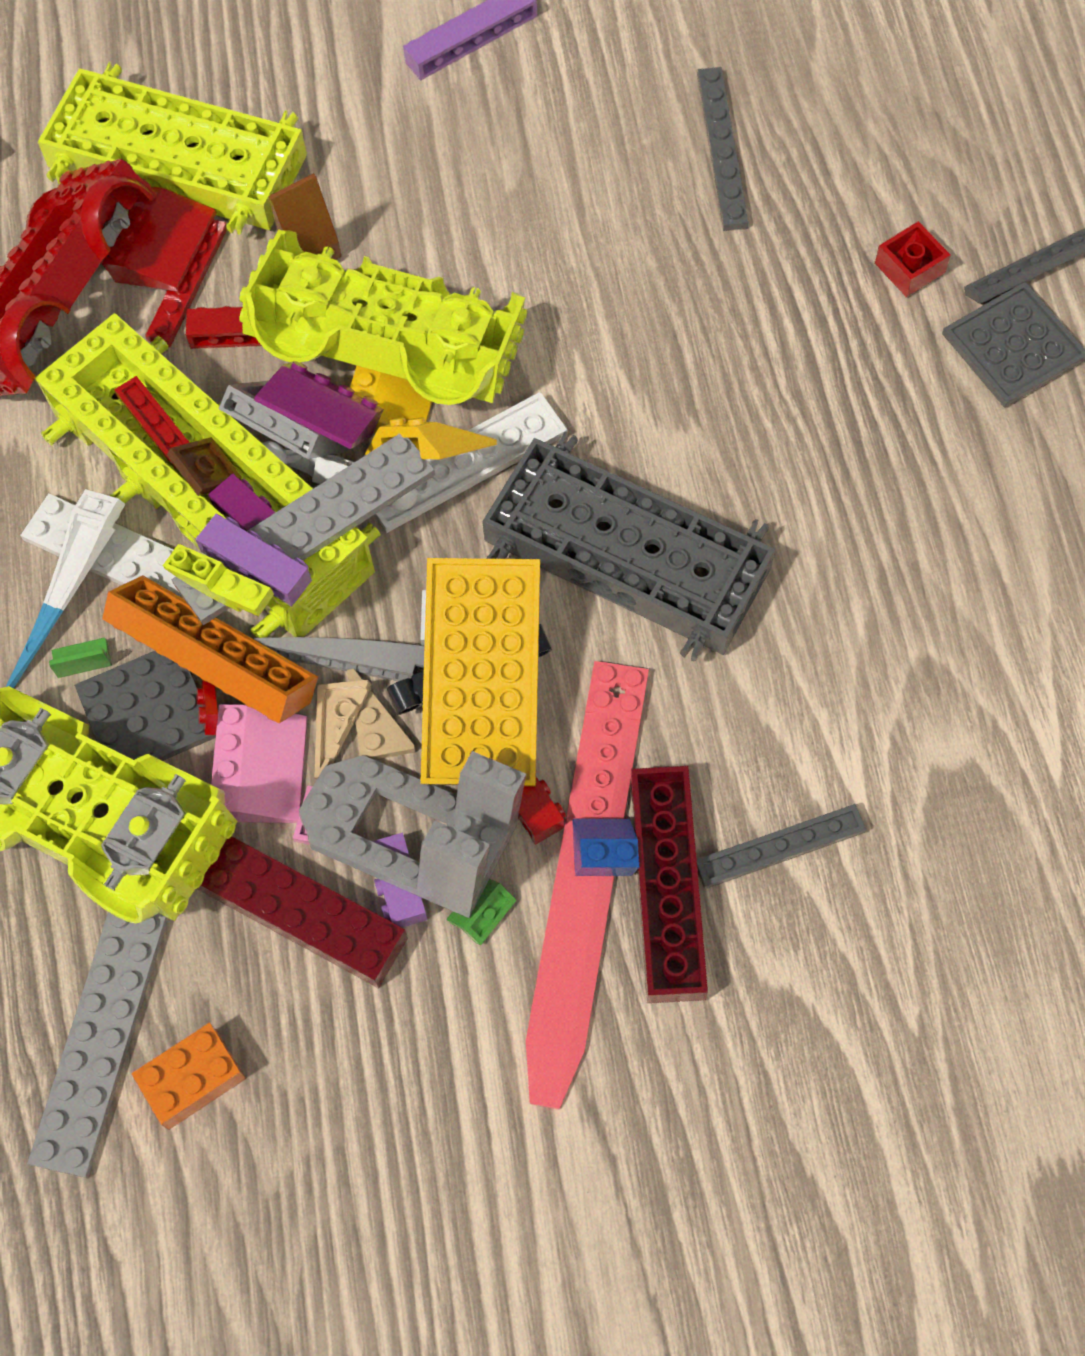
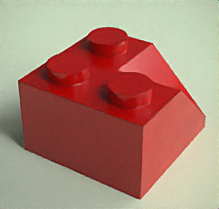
[875,221,951,297]

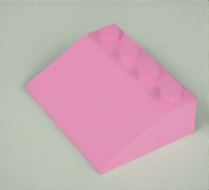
[211,705,307,823]

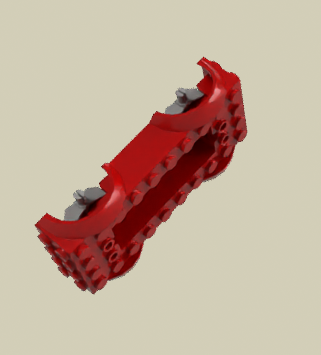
[0,159,157,396]

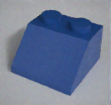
[572,819,639,876]

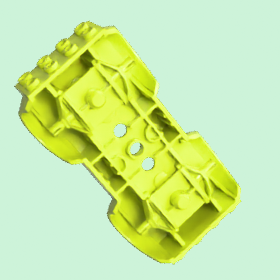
[240,230,528,405]

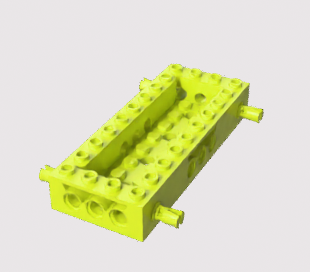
[38,62,307,235]

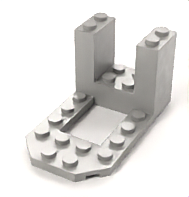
[299,751,526,918]

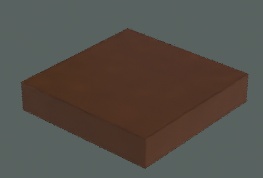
[167,437,242,496]

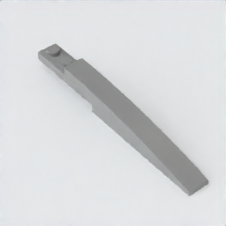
[254,637,425,681]

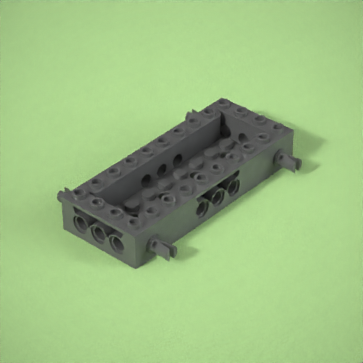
[482,432,775,661]

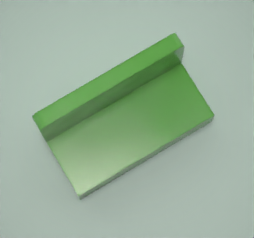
[49,638,112,678]
[447,879,517,945]

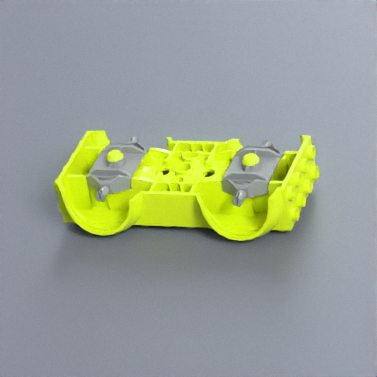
[0,686,238,924]

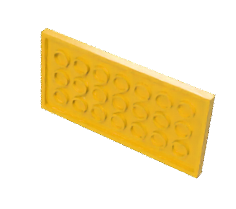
[420,558,540,786]

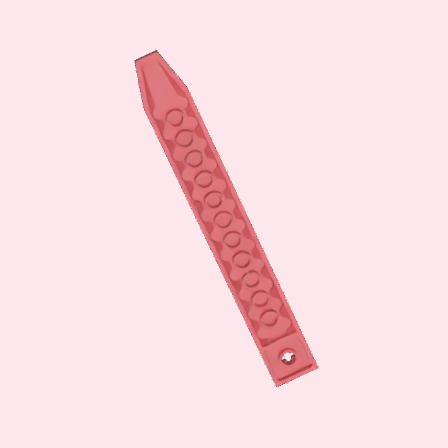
[526,661,649,1110]

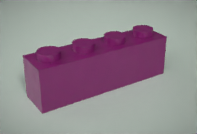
[208,474,276,531]

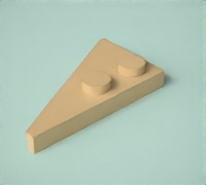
[347,669,415,760]
[314,680,372,779]

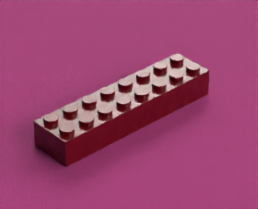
[630,766,708,1004]
[197,836,408,989]

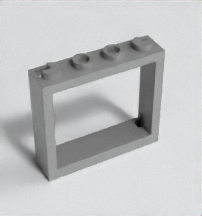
[219,381,349,459]

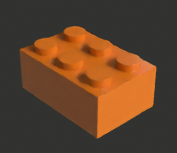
[131,1022,246,1130]

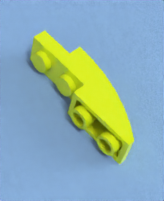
[162,544,274,617]

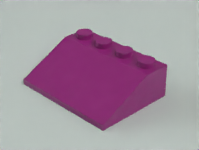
[254,361,384,449]

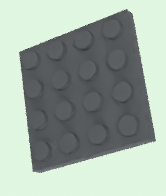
[942,282,1085,408]
[74,651,216,761]

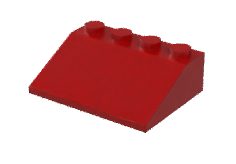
[102,186,217,291]

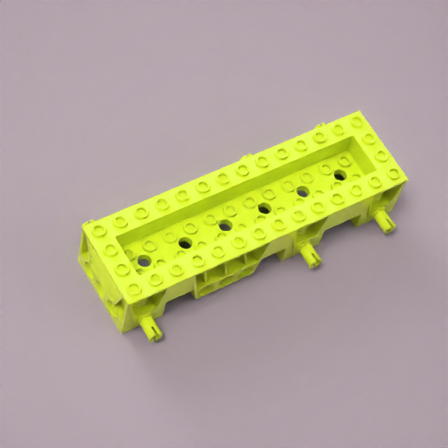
[35,313,381,638]

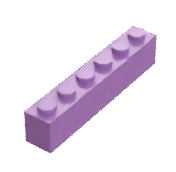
[403,0,537,81]

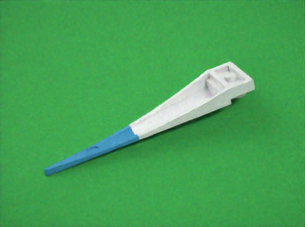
[6,489,125,688]

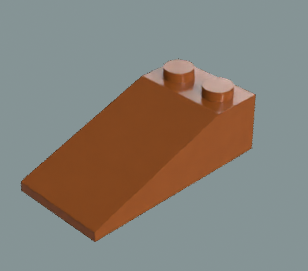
[269,173,342,260]

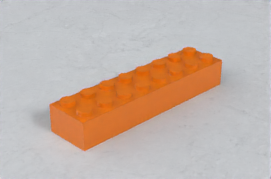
[102,575,318,724]

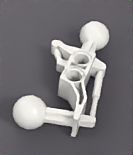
[262,441,418,511]

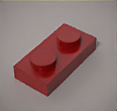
[196,680,218,735]

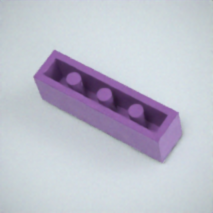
[196,514,312,607]

